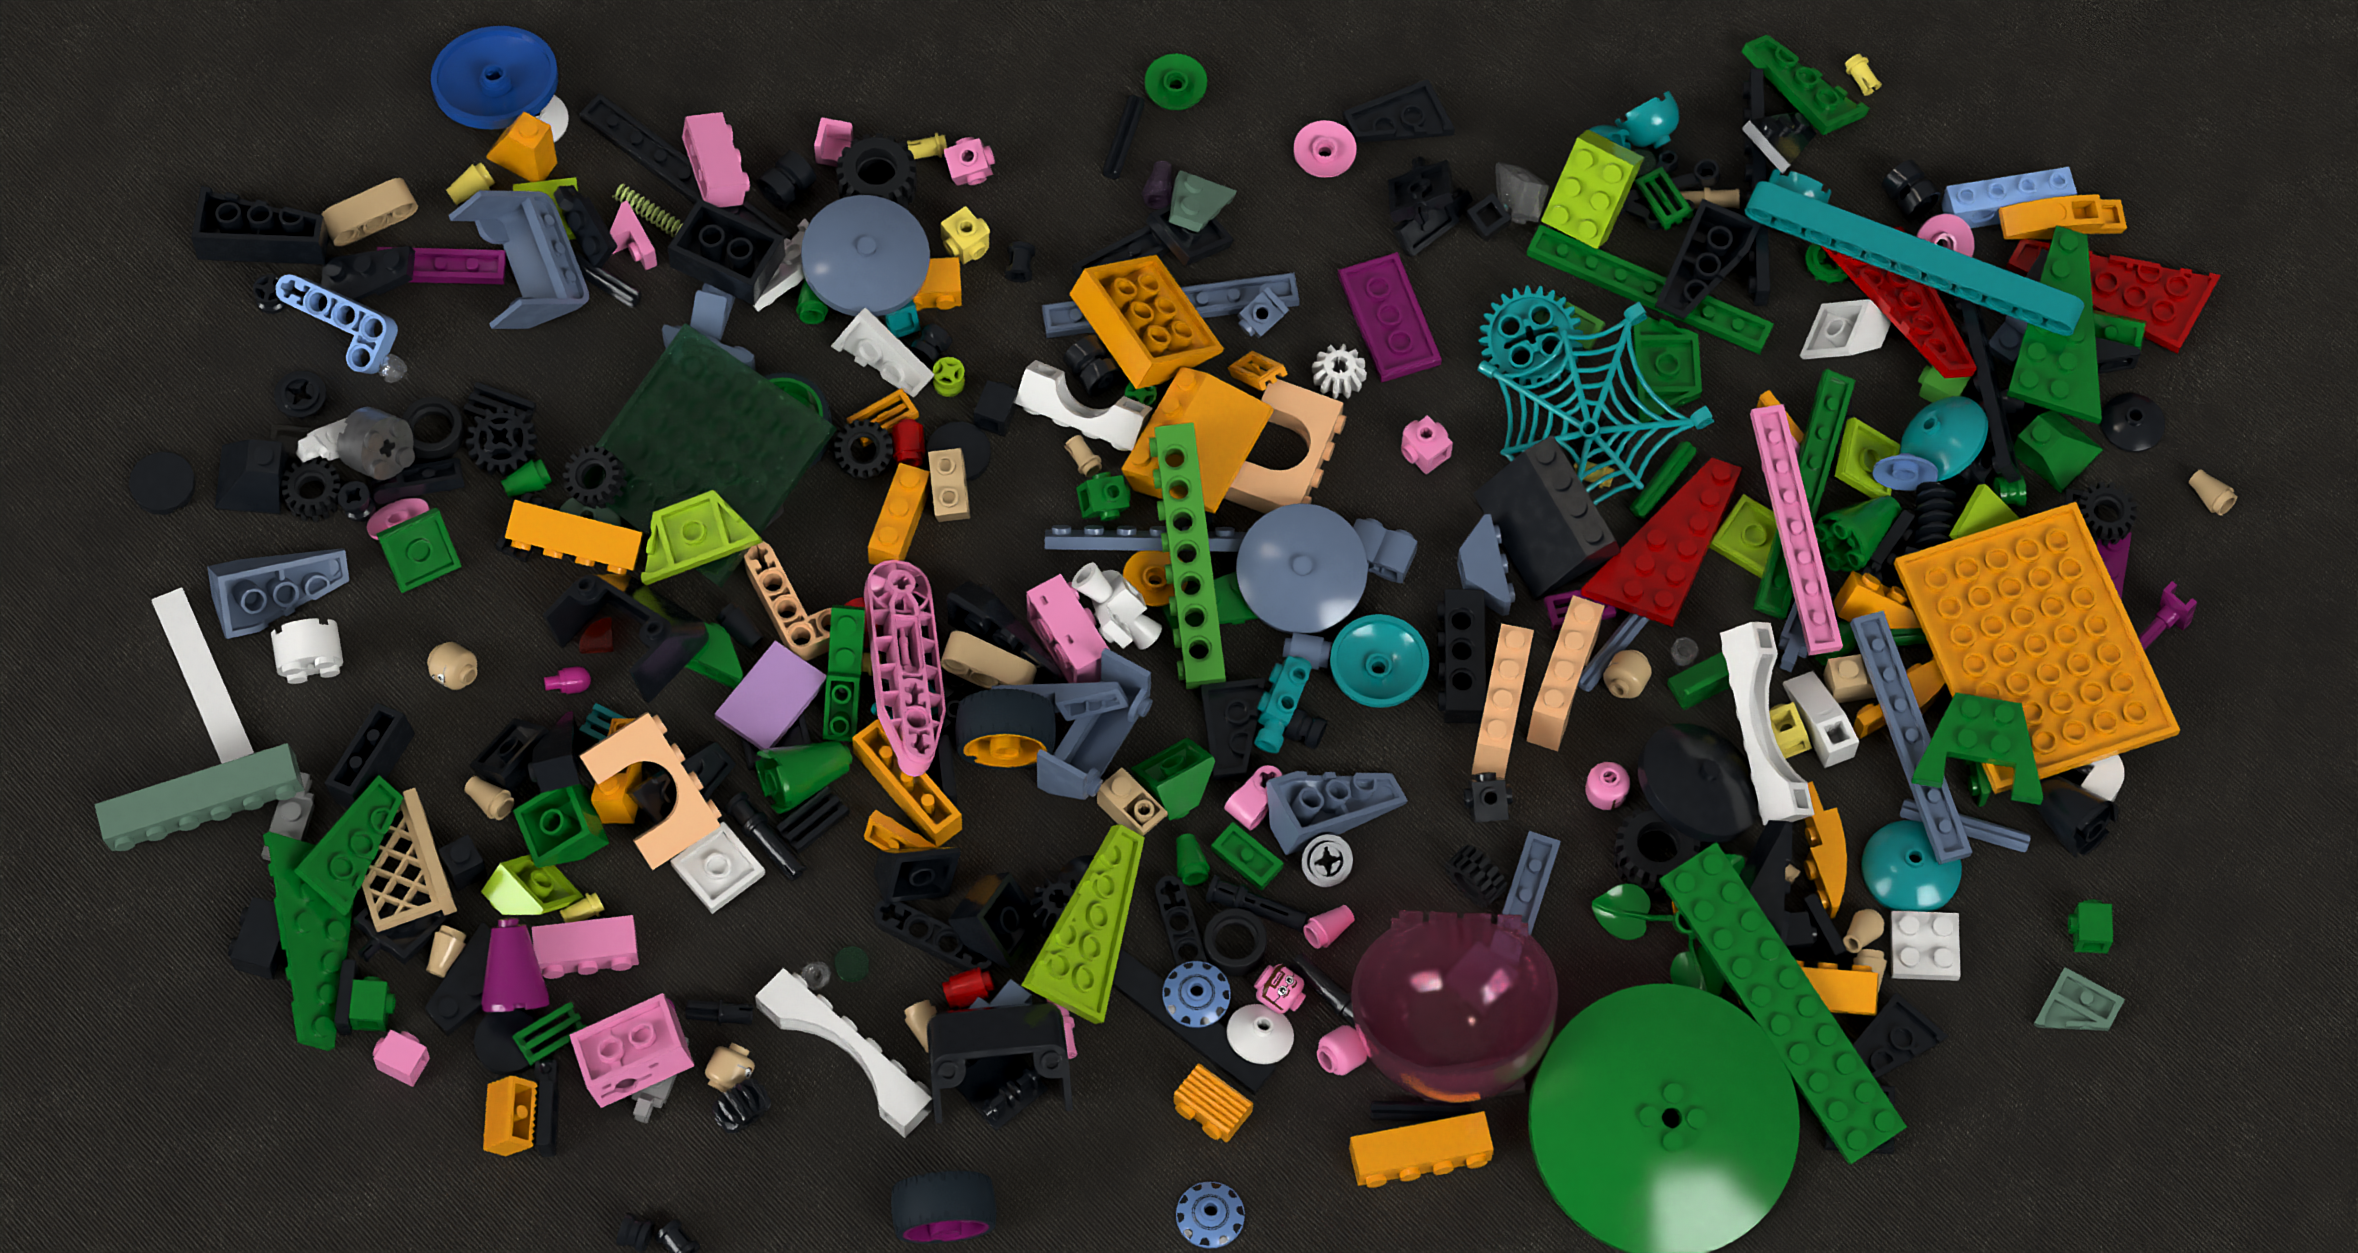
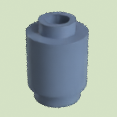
[1282,632,1332,670]

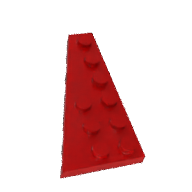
[1821,227,1977,378]
[2006,239,2221,354]
[1581,458,1742,627]

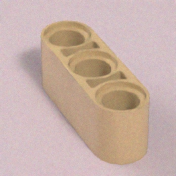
[321,178,418,247]
[940,631,1037,690]

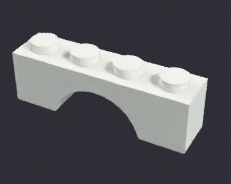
[1015,360,1153,451]

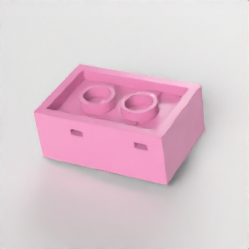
[1027,574,1110,683]
[570,993,694,1108]

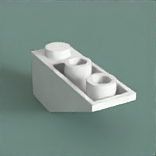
[1783,671,1859,768]

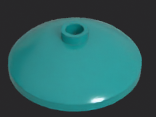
[1900,396,1988,482]
[1330,614,1429,708]
[1861,820,1962,912]

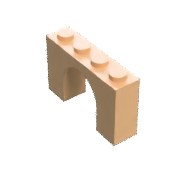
[1223,379,1347,514]
[1526,595,1604,751]
[1472,624,1534,779]
[578,712,722,870]

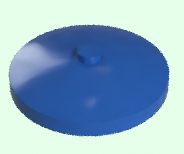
[431,26,558,129]

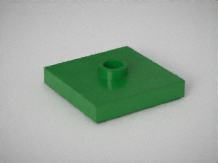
[376,507,462,593]

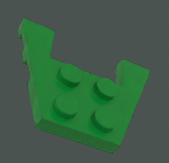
[1911,693,2043,805]

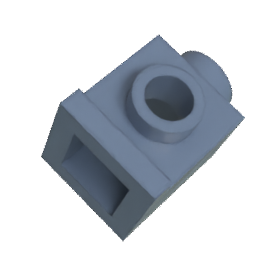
[1237,287,1289,339]

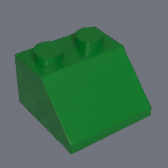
[513,784,609,868]

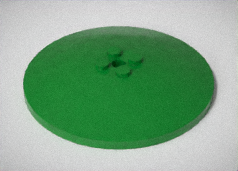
[1528,984,1800,1253]

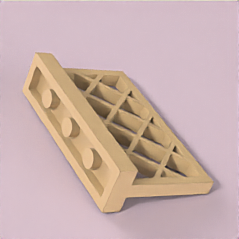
[362,788,457,932]

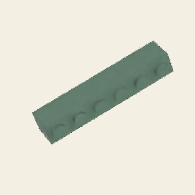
[94,743,305,851]

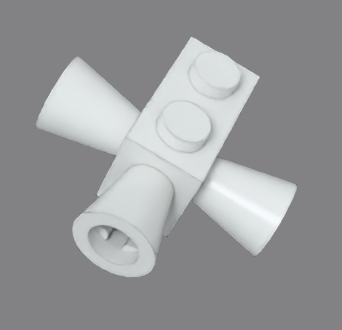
[1072,562,1162,650]

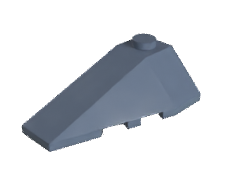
[207,548,349,639]

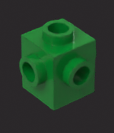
[1076,472,1131,521]

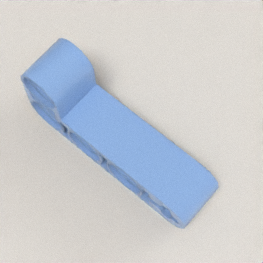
[276,274,398,374]

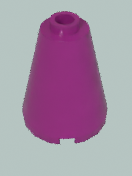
[481,918,549,1012]

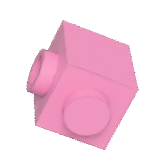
[373,1029,430,1087]

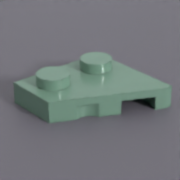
[1169,170,1236,233]
[2034,967,2125,1031]

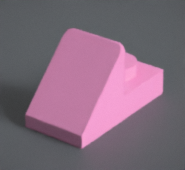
[610,201,657,270]

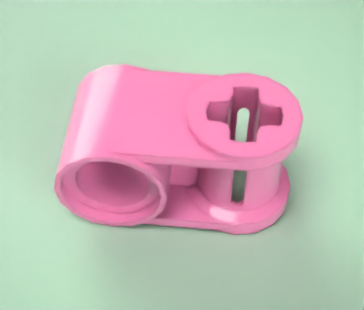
[1224,765,1282,830]

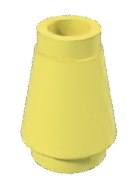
[446,162,495,205]

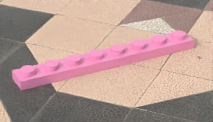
[1750,404,1843,655]

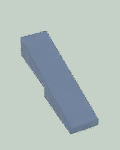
[992,682,1129,721]

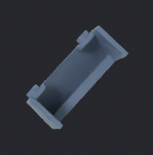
[449,190,589,329]
[1037,648,1153,800]

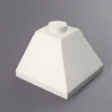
[1800,299,1891,359]

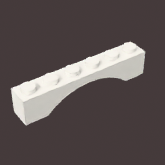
[1720,622,1814,825]
[755,968,933,1138]

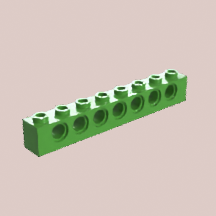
[1149,423,1226,689]

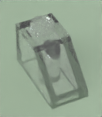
[1495,162,1549,224]

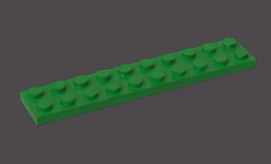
[1659,842,1907,1165]

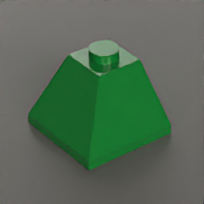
[2014,410,2103,493]
[1131,737,1215,821]

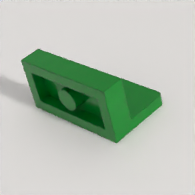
[1667,652,1731,711]

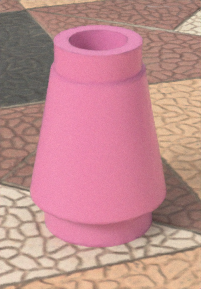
[1303,905,1355,949]

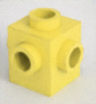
[940,206,990,265]

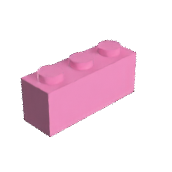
[682,112,750,208]
[532,915,639,979]

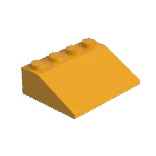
[1069,255,1224,389]
[1121,366,1274,514]

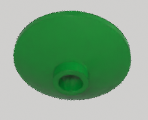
[1145,54,1207,110]

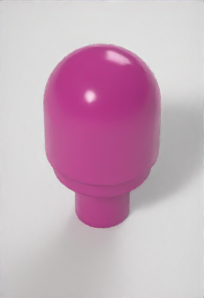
[544,666,591,694]

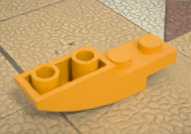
[1998,194,2127,239]
[1853,656,1947,739]
[1804,781,1847,919]

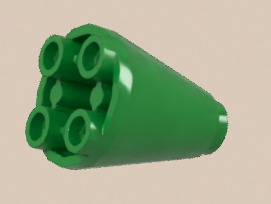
[1814,496,1902,572]

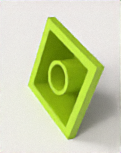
[481,854,584,915]

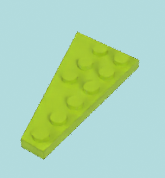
[1021,824,1145,1024]

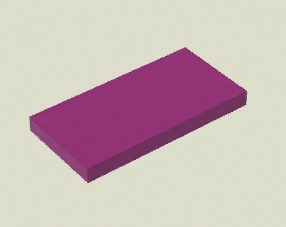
[1337,252,1442,383]

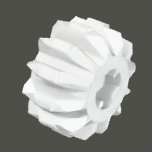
[1312,344,1367,399]

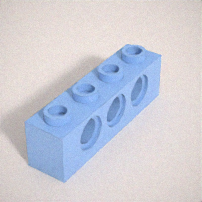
[1941,167,2077,228]

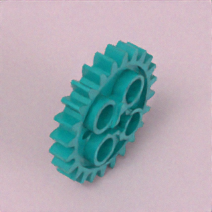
[1479,285,1583,390]

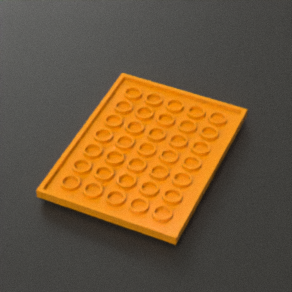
[1893,502,2180,794]

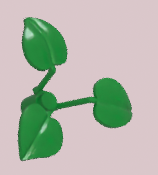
[1591,854,1745,996]

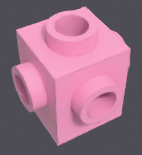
[943,137,995,186]
[1401,415,1453,474]

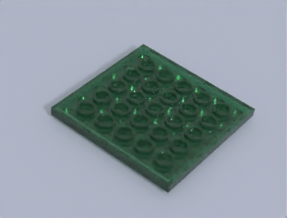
[584,323,837,588]

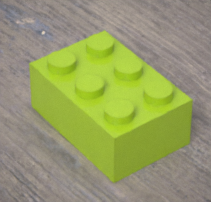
[1541,130,1644,249]

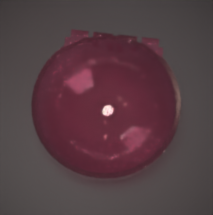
[1351,910,1558,1103]

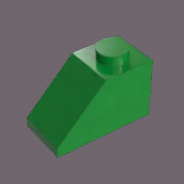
[685,623,744,689]

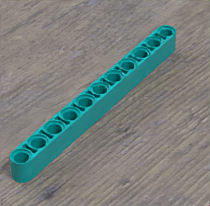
[1745,181,2084,336]

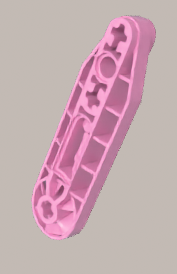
[864,560,946,777]

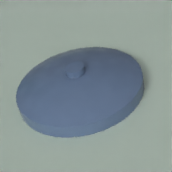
[801,195,930,317]
[1236,503,1368,635]

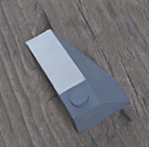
[1266,771,1408,855]

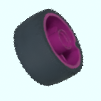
[891,1171,996,1244]

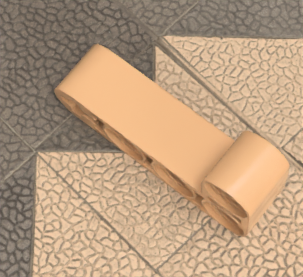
[744,541,832,661]

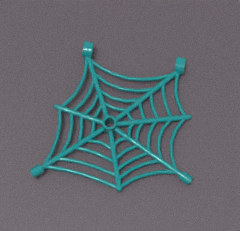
[1477,302,1714,506]

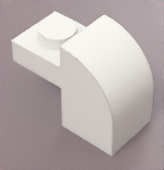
[2074,755,2124,802]

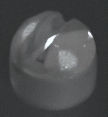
[378,354,407,383]
[1670,637,1699,666]
[801,961,831,990]

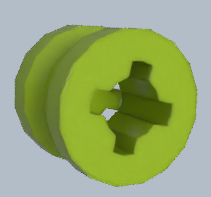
[933,357,965,397]

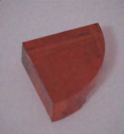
[579,617,613,654]

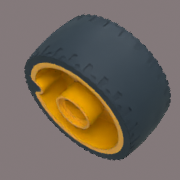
[955,689,1056,770]

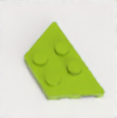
[641,490,763,585]

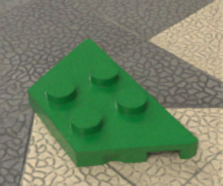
[1632,317,1702,423]

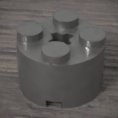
[337,407,415,480]

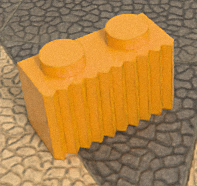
[1173,1063,1253,1143]
[483,1076,538,1156]

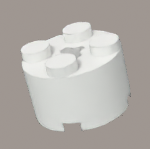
[271,618,343,684]

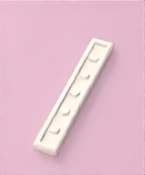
[151,587,254,764]

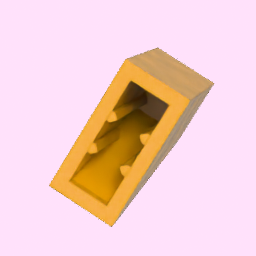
[486,112,557,182]

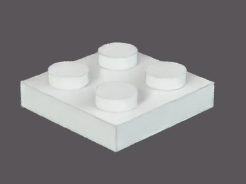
[670,821,765,914]
[1890,911,1961,981]

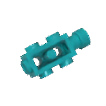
[1254,655,1312,753]

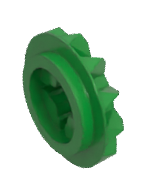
[1805,243,1849,285]

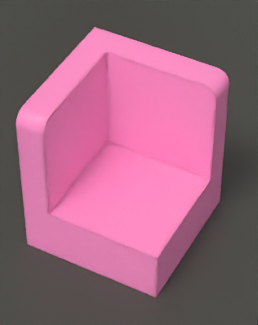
[814,117,853,167]

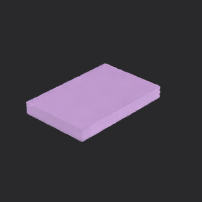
[714,641,827,750]

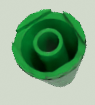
[755,741,852,814]

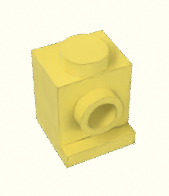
[1769,702,1812,759]

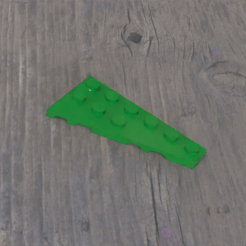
[2006,226,2102,424]
[263,831,354,1051]

